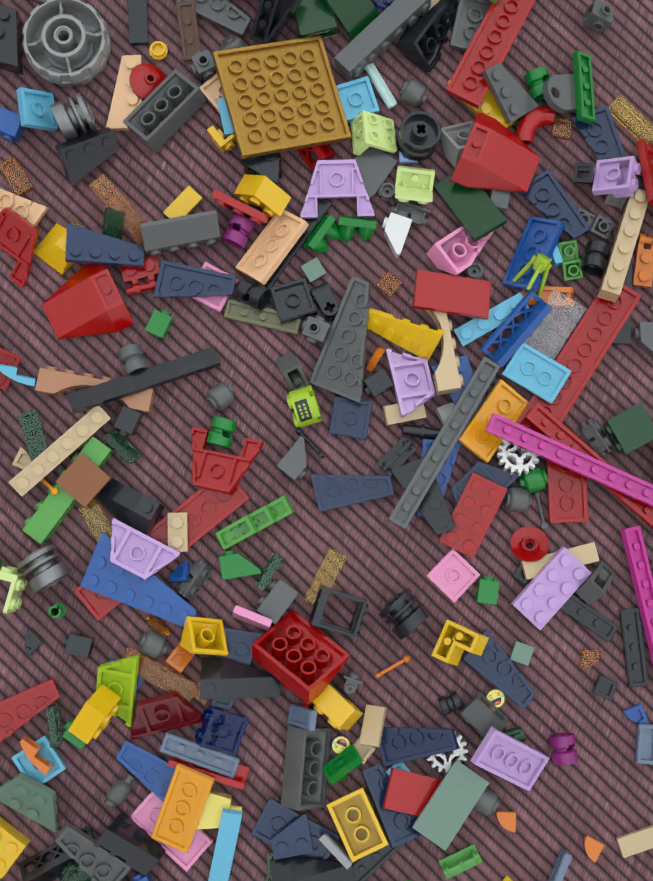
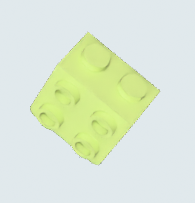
[395,166,435,204]
[0,566,28,614]

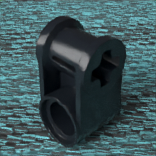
[310,282,338,321]

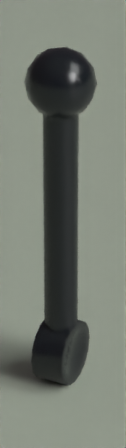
[295,427,325,459]

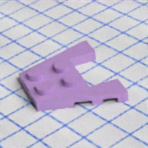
[300,159,374,219]

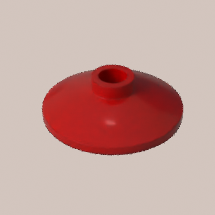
[129,63,165,99]
[510,526,549,562]

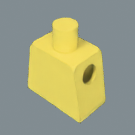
[197,789,242,829]

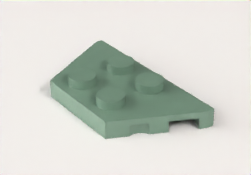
[0,772,59,832]

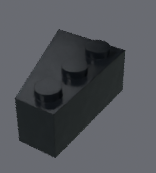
[249,0,303,44]
[0,5,23,75]
[55,127,119,186]
[93,811,166,876]

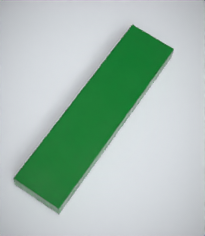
[572,51,596,125]

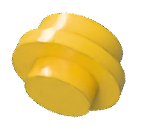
[149,41,168,60]

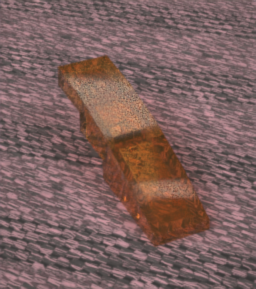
[89,174,147,247]
[121,647,199,703]

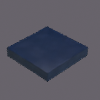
[329,396,372,440]

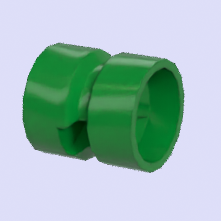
[524,67,554,102]
[206,416,237,448]

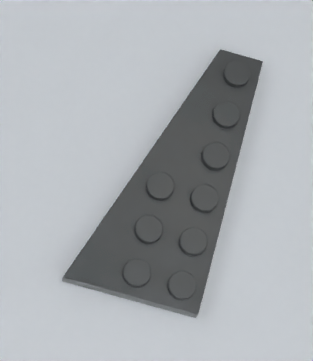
[309,276,371,404]

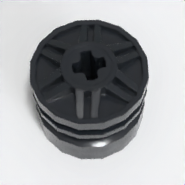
[378,588,431,640]

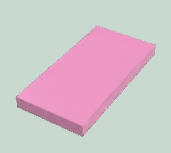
[130,791,213,872]

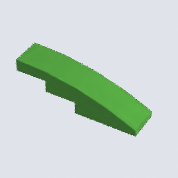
[215,495,295,550]

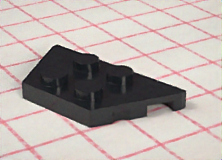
[241,152,280,185]

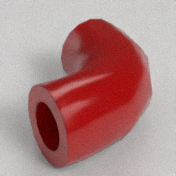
[515,106,555,145]

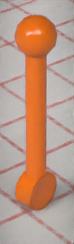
[374,655,410,679]

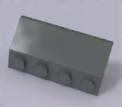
[123,69,207,153]
[140,210,220,257]
[281,725,332,811]

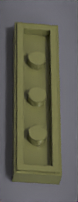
[224,299,301,335]

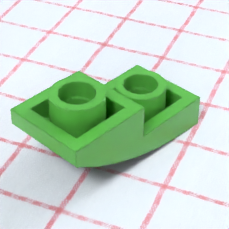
[557,240,583,281]

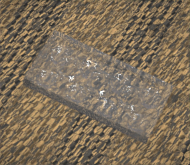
[514,288,587,360]

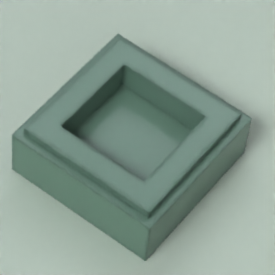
[301,257,327,284]
[509,641,535,666]

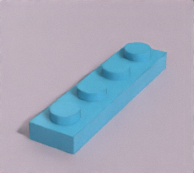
[454,292,529,347]

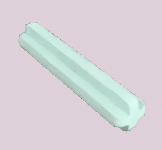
[364,63,397,109]

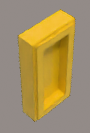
[163,186,203,218]

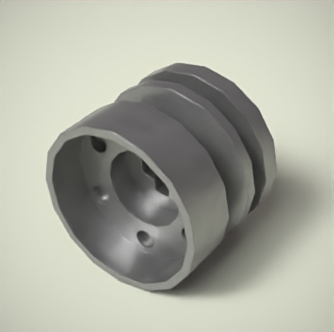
[50,93,97,141]
[17,544,71,594]

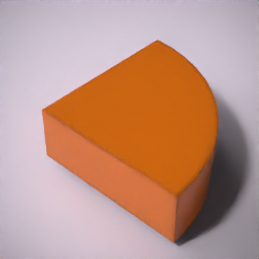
[366,347,385,372]
[496,810,516,833]
[583,834,604,863]

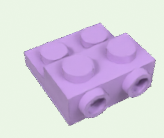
[592,156,641,198]

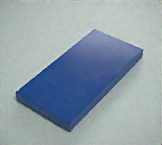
[502,216,565,293]

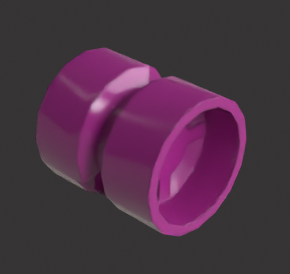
[222,214,255,249]
[549,732,578,765]

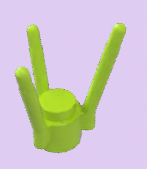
[513,253,552,297]

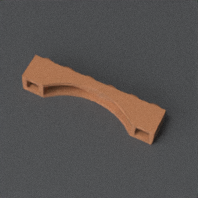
[35,366,156,414]

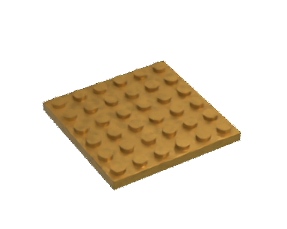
[212,35,352,159]

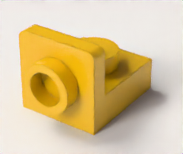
[207,125,237,153]

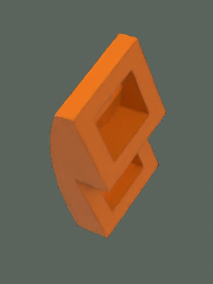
[165,641,195,674]
[20,736,54,775]

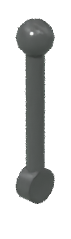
[533,491,549,530]

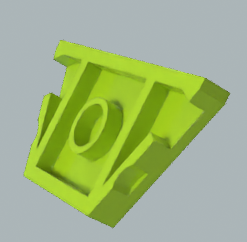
[96,655,139,727]

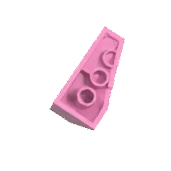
[426,226,494,276]

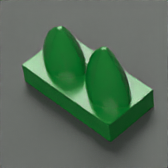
[303,214,342,253]
[338,215,377,243]
[321,744,364,785]

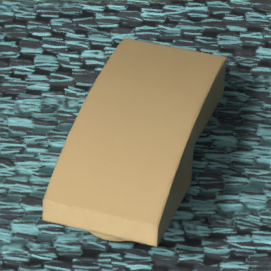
[383,404,427,425]

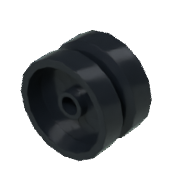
[396,111,441,161]

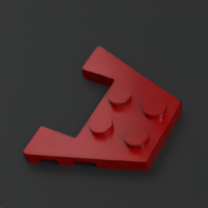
[0,207,39,287]
[191,427,264,494]

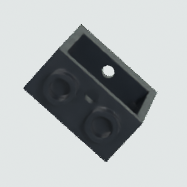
[308,584,368,638]

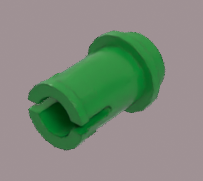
[48,603,67,619]

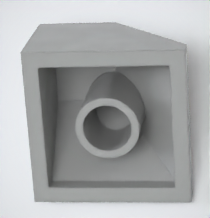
[440,121,473,167]

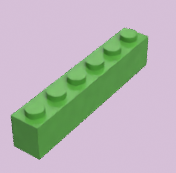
[22,436,114,544]

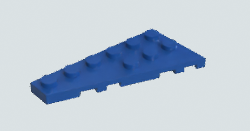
[80,531,197,627]

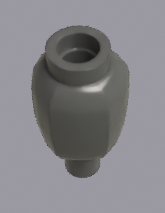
[105,773,134,809]

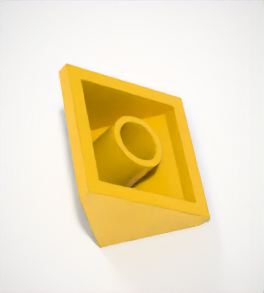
[180,616,228,656]

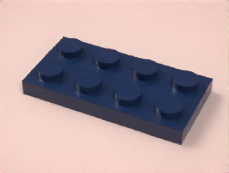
[251,797,339,861]

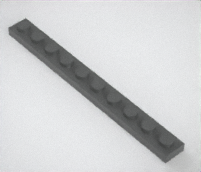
[388,356,501,530]

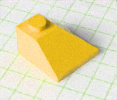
[34,223,73,276]

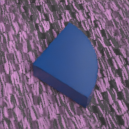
[169,561,190,583]
[622,703,649,723]

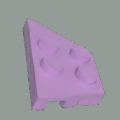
[385,349,435,418]
[110,518,181,580]

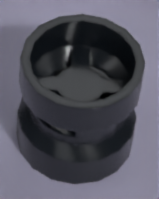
[437,691,463,716]

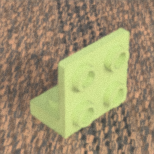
[351,110,397,156]

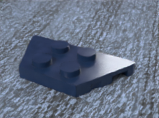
[451,461,519,504]

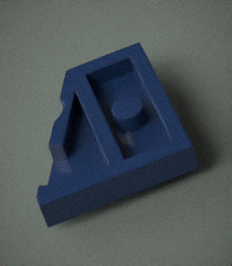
[271,812,313,860]

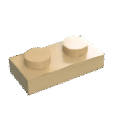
[168,512,188,552]

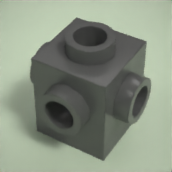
[582,0,615,33]
[190,49,217,82]
[301,315,331,344]

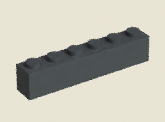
[334,0,431,80]

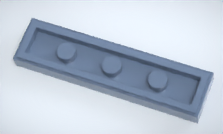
[159,732,240,778]

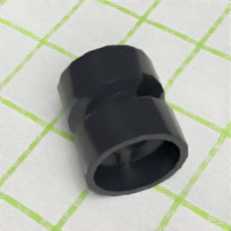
[580,240,611,276]
[236,277,272,311]

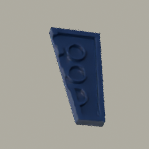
[571,105,626,160]
[518,169,591,241]
[65,223,144,268]
[153,260,237,298]
[361,764,422,848]

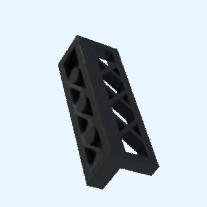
[19,825,95,881]

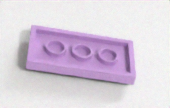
[511,546,591,630]
[470,726,550,791]

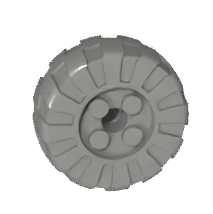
[22,0,111,88]

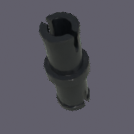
[402,423,441,440]

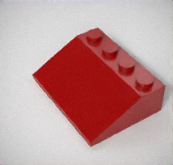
[252,610,350,705]

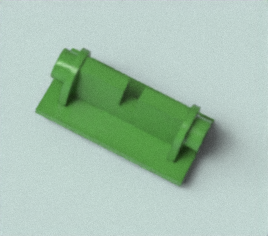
[439,844,482,879]

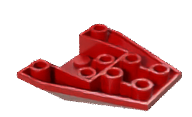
[450,111,541,193]
[42,264,135,339]

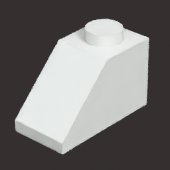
[382,212,412,259]

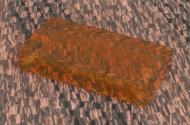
[0,156,34,197]

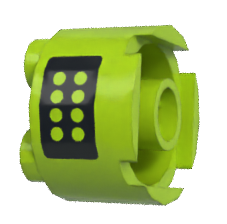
[287,385,323,428]

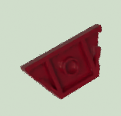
[130,692,204,740]

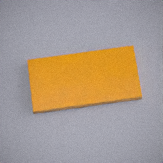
[457,379,529,463]
[151,763,215,853]

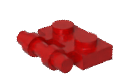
[120,256,160,295]

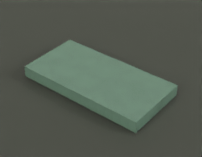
[412,759,489,851]

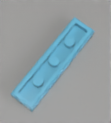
[208,808,243,881]

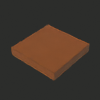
[56,453,112,508]

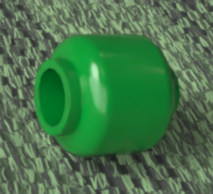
[518,465,548,493]

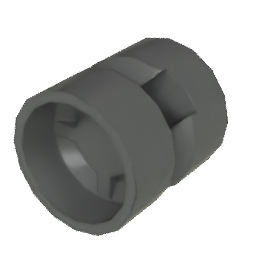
[117,344,150,375]

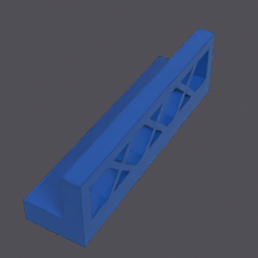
[480,290,553,367]

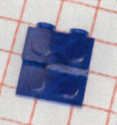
[195,705,249,757]

